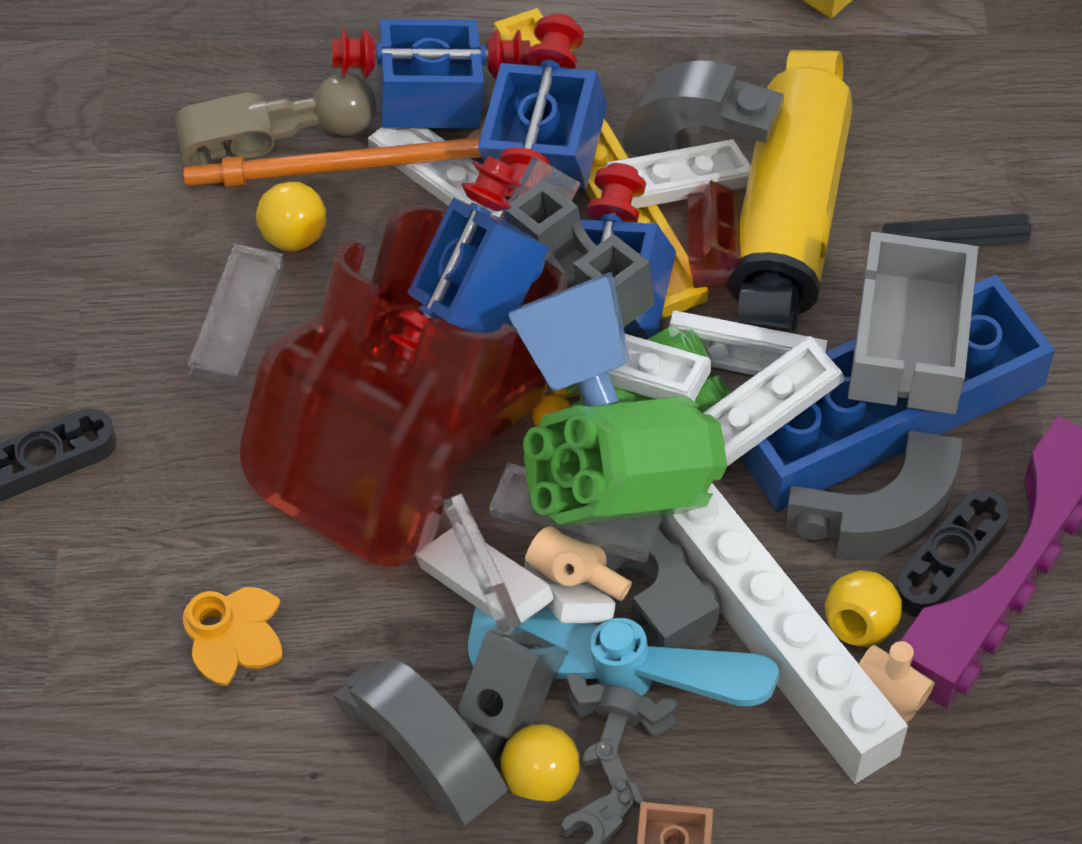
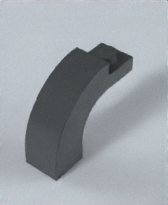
[623,61,784,156]
[784,430,962,560]
[333,656,509,826]

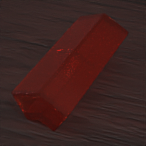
[688,180,741,288]

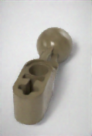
[174,73,376,166]

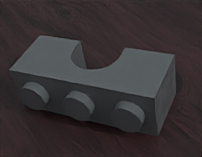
[504,180,655,327]
[570,516,721,649]

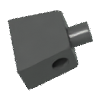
[458,627,568,762]

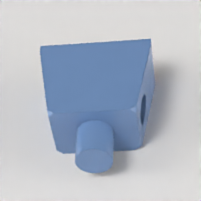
[508,272,629,407]

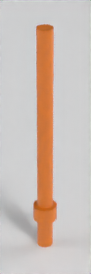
[184,137,481,187]

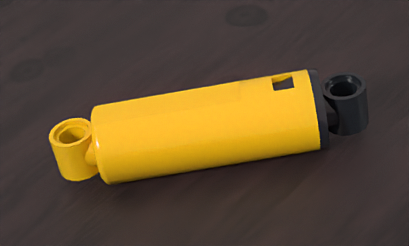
[727,50,852,334]

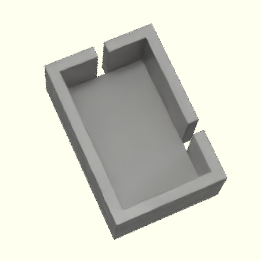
[848,231,978,414]

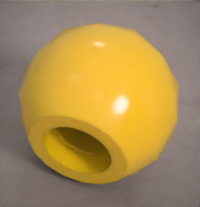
[256,182,326,252]
[825,570,902,648]
[500,724,580,802]

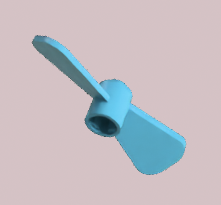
[468,606,779,706]

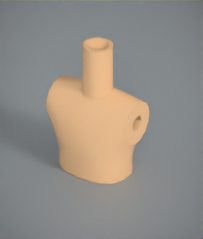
[525,525,632,601]
[859,641,935,723]

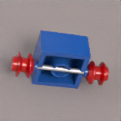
[331,19,531,129]
[389,156,549,365]

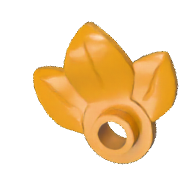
[183,587,283,686]

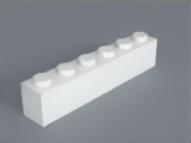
[661,483,908,784]

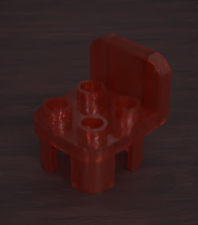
[240,204,568,567]

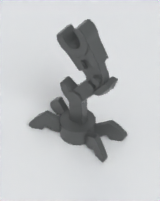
[561,673,677,844]

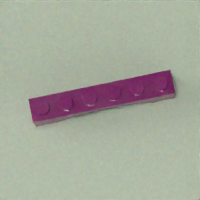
[901,415,1082,709]

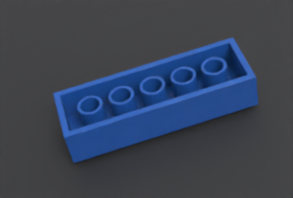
[739,275,1055,512]

